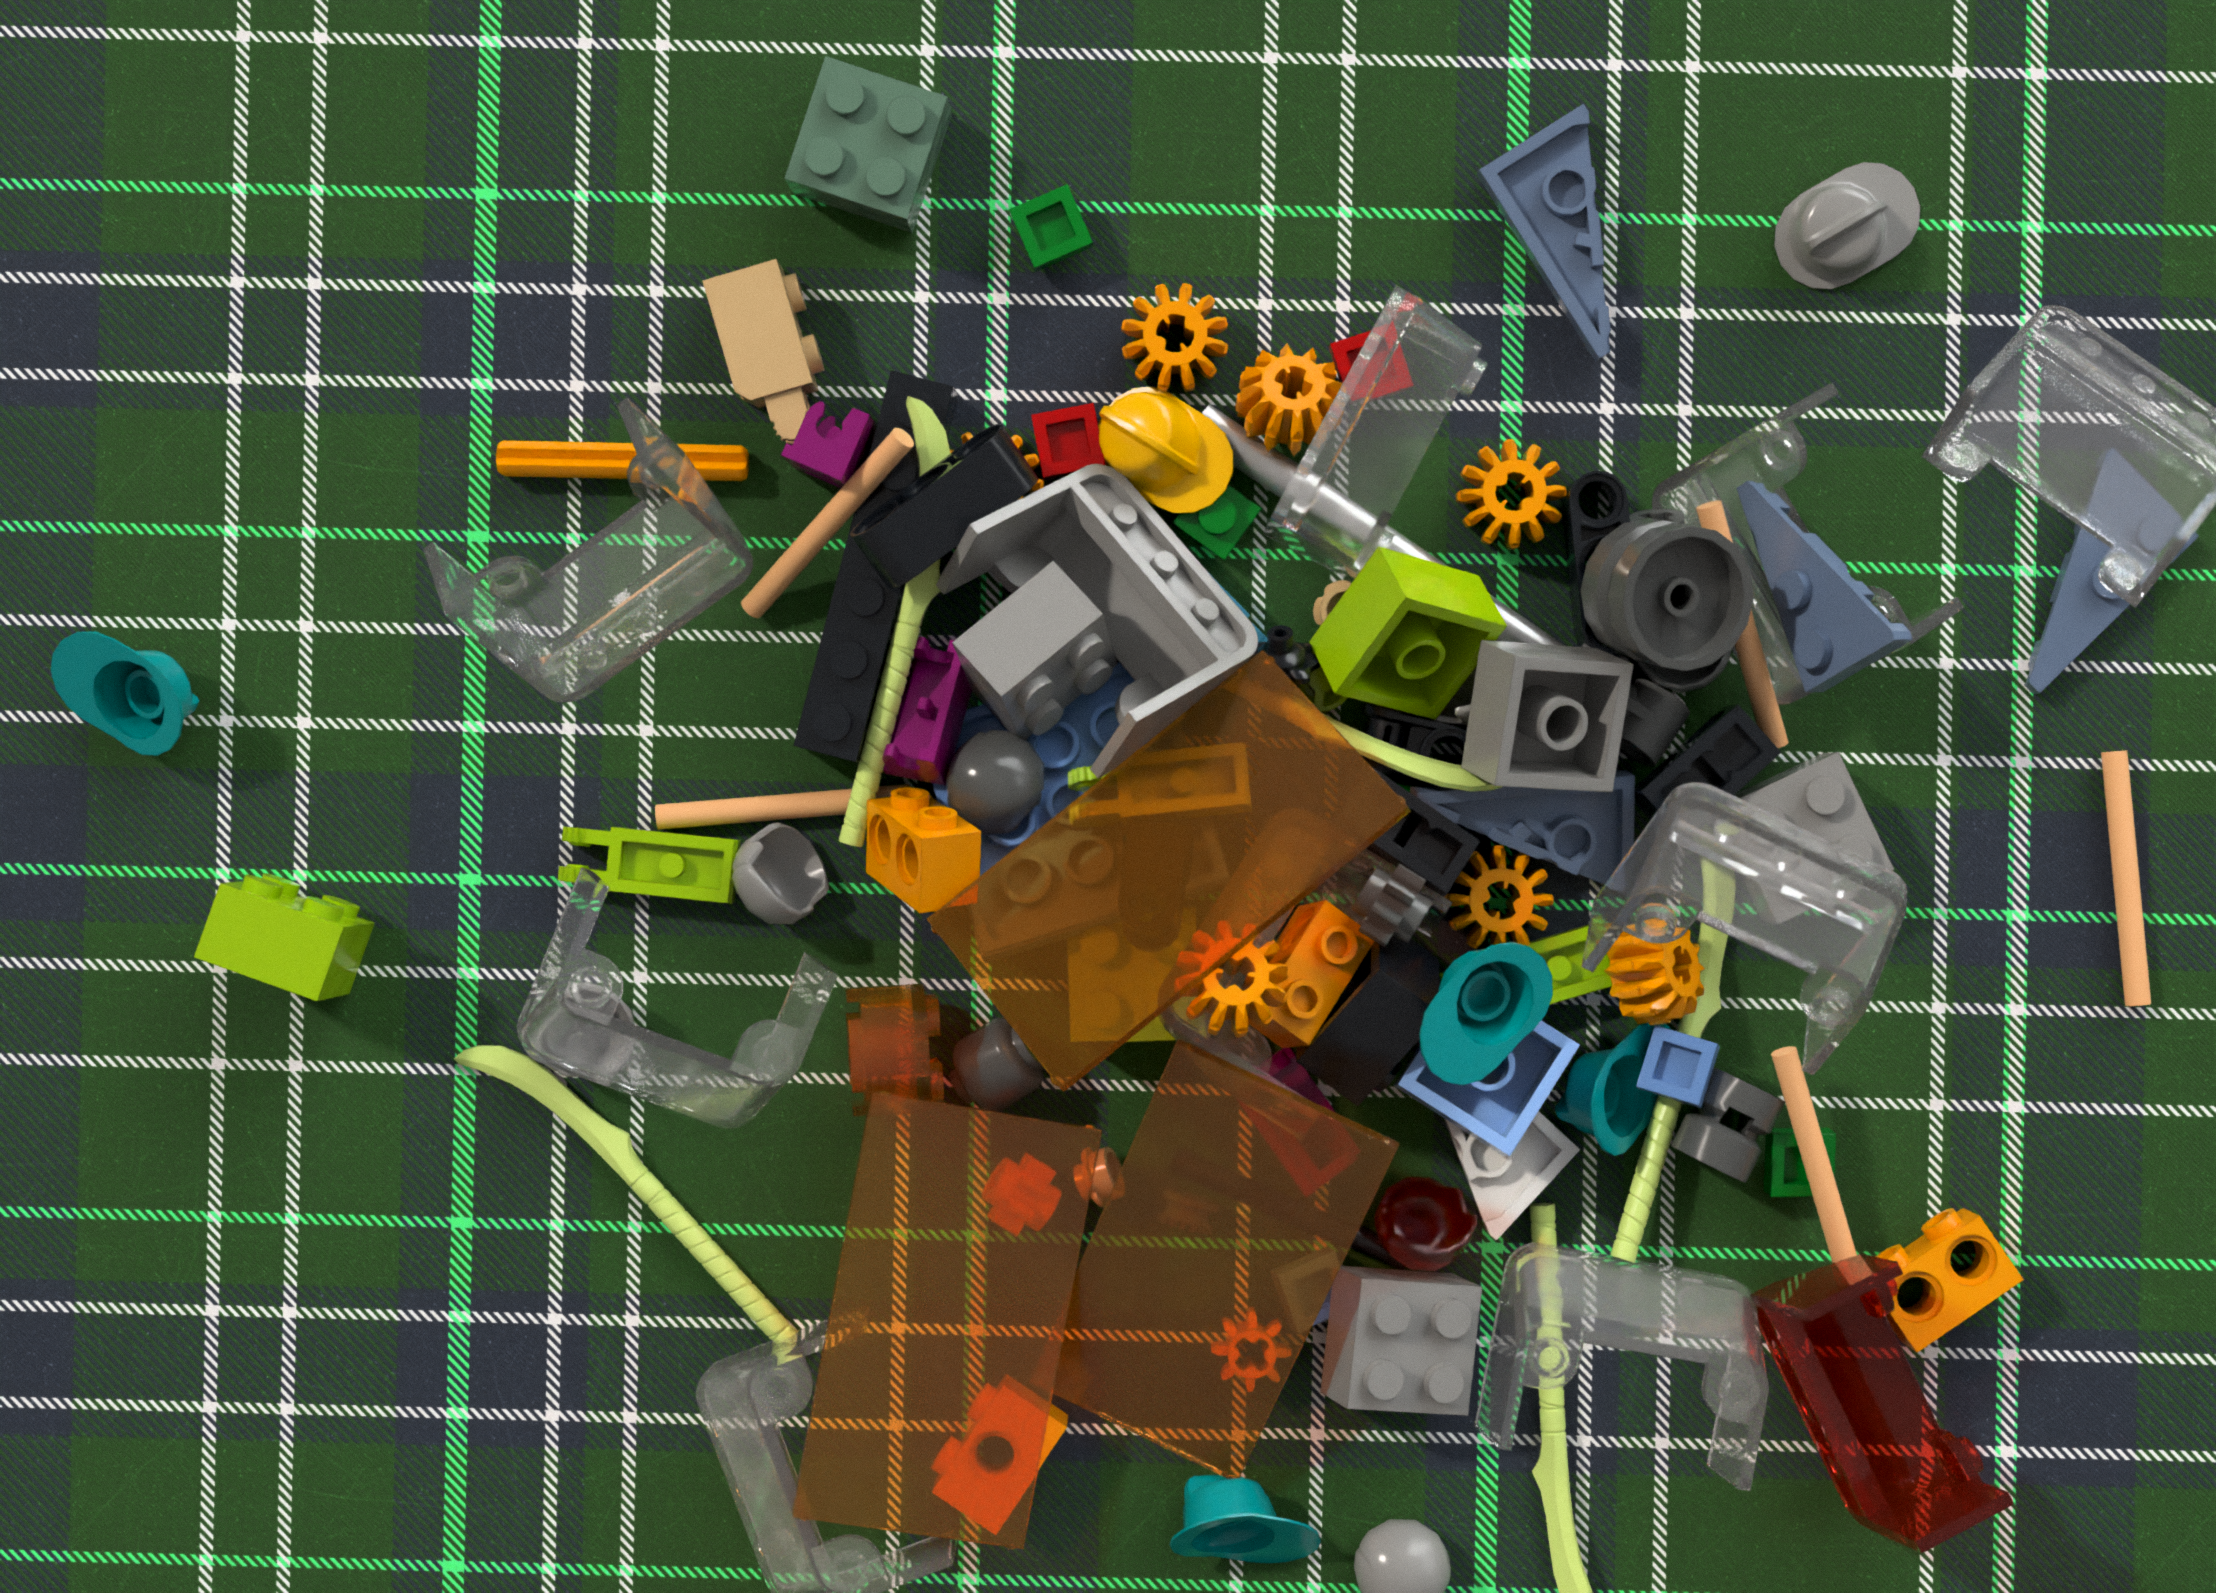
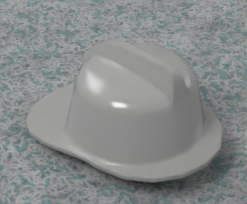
[1774,162,1920,289]

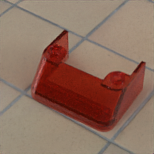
[1748,1254,2014,1553]

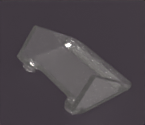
[1921,305,2216,608]

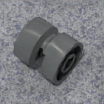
[1671,1067,1785,1183]

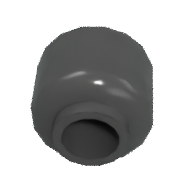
[950,1017,1048,1112]

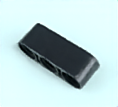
[850,424,1038,589]
[1561,470,1630,656]

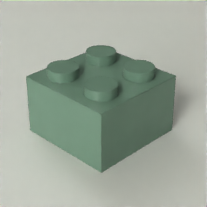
[784,56,952,233]

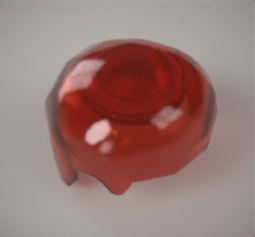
[1375,1176,1478,1271]

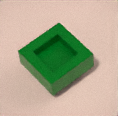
[1009,184,1093,272]
[1172,485,1262,562]
[1764,1127,1836,1197]

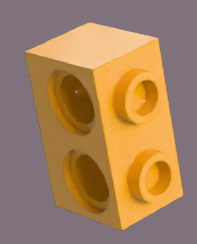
[866,787,981,913]
[1248,900,1375,1048]
[1863,1208,2024,1353]

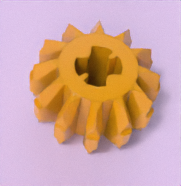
[1121,283,1228,392]
[1235,343,1346,457]
[1456,439,1567,550]
[1443,845,1554,948]
[1604,914,1705,1026]
[1175,922,1290,1038]

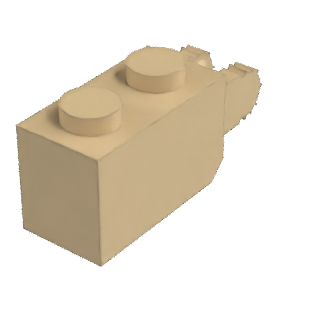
[702,259,825,445]

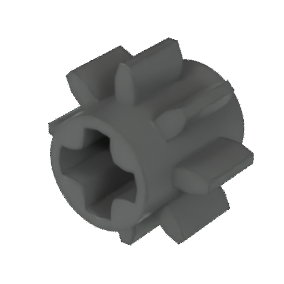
[1351,864,1433,947]

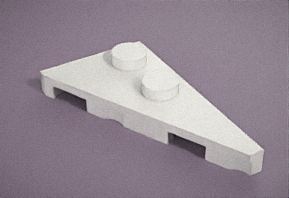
[1416,1045,1580,1240]

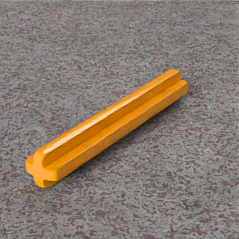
[496,440,749,481]

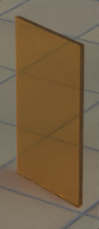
[927,650,1410,1092]
[1028,1039,1400,1479]
[791,1090,1102,1549]

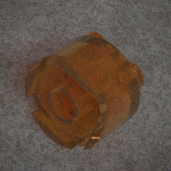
[845,983,944,1117]

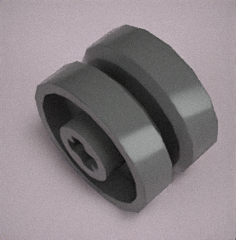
[1581,518,1754,671]

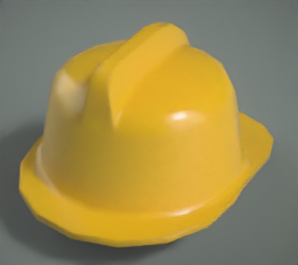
[1098,386,1233,513]

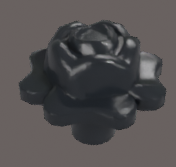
[1243,625,1321,694]

